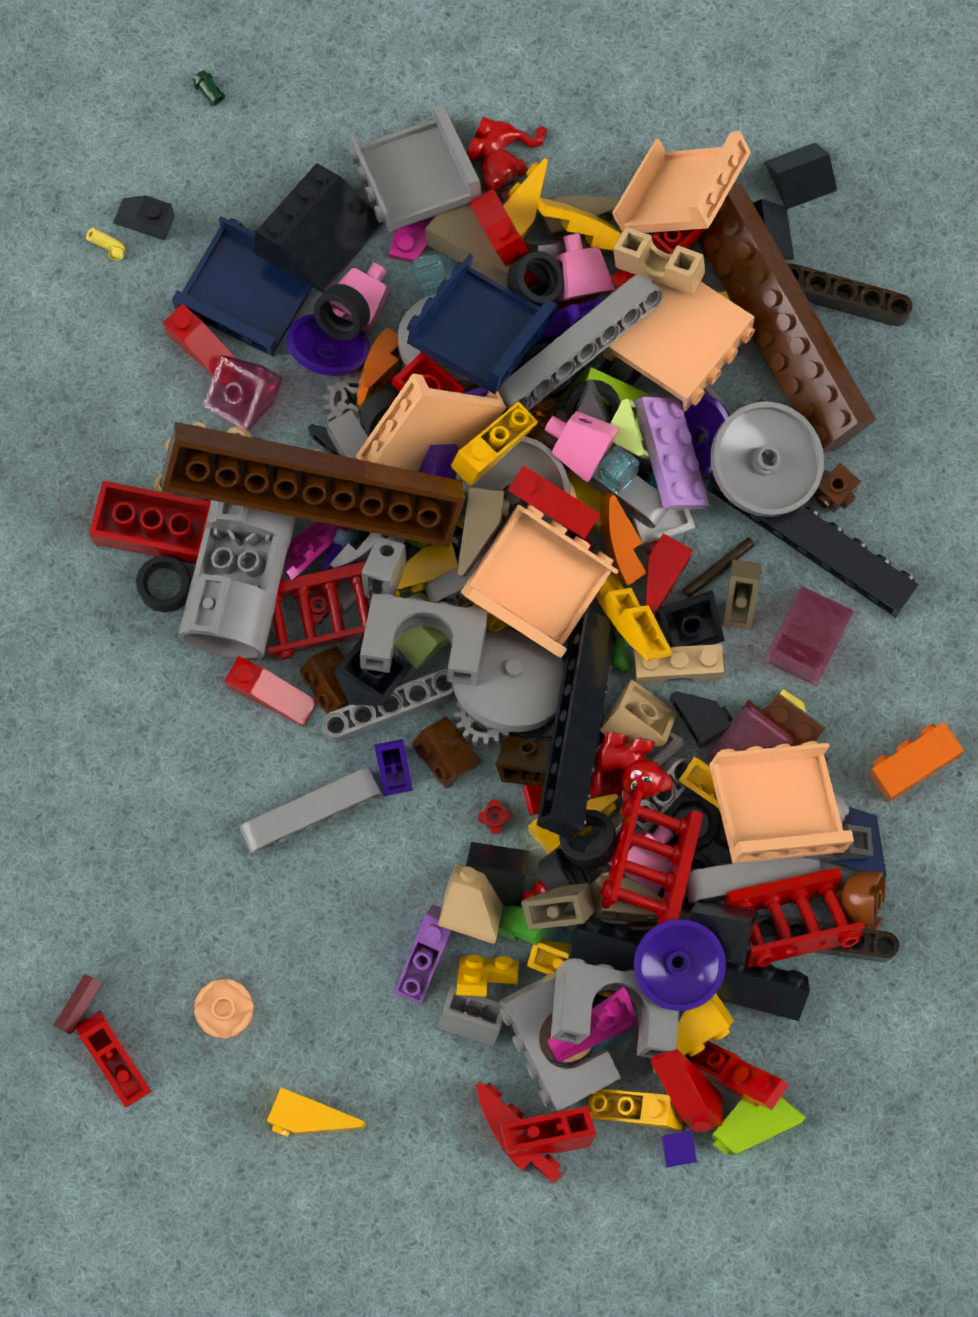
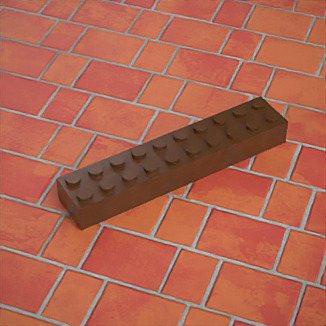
[697,184,876,452]
[162,422,465,548]

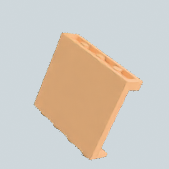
[612,131,751,233]
[603,281,755,411]
[356,374,507,472]
[460,504,619,658]
[709,741,854,864]

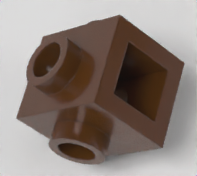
[813,463,861,513]

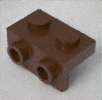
[300,646,349,714]
[412,716,482,789]

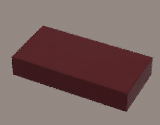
[53,974,102,1034]

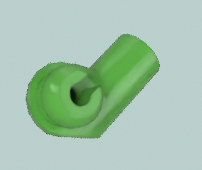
[611,633,631,672]

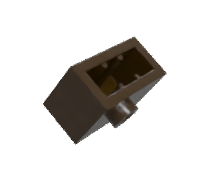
[495,736,551,787]

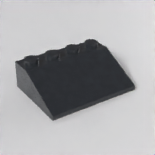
[253,163,384,293]

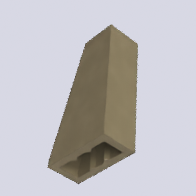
[425,204,526,289]

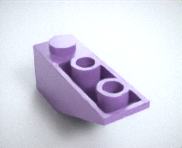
[394,905,454,1004]

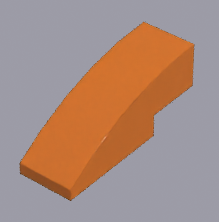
[357,327,400,406]
[600,491,647,585]

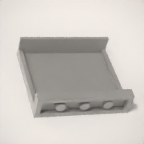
[348,104,482,232]

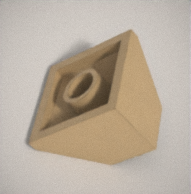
[599,679,678,746]
[438,864,503,944]

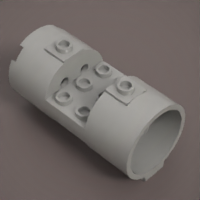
[178,500,297,660]

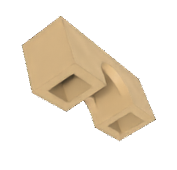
[613,226,705,296]
[633,644,724,685]

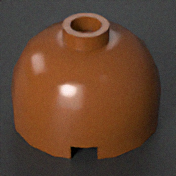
[837,870,886,930]

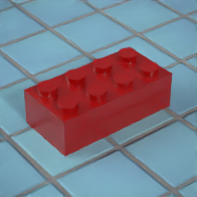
[89,481,211,564]

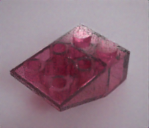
[764,586,854,687]

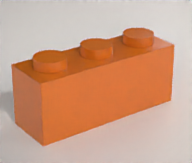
[869,722,964,803]

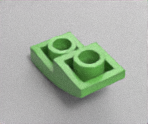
[498,906,550,946]

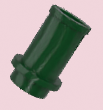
[193,70,226,107]

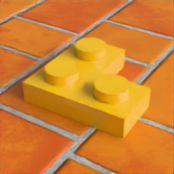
[456,954,519,997]

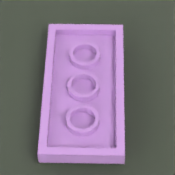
[634,397,709,509]

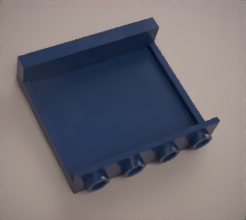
[172,216,312,357]
[407,254,557,394]

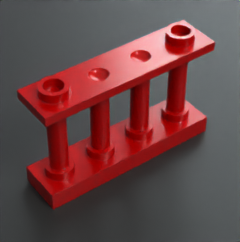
[268,561,370,660]
[600,790,703,925]
[724,867,865,967]

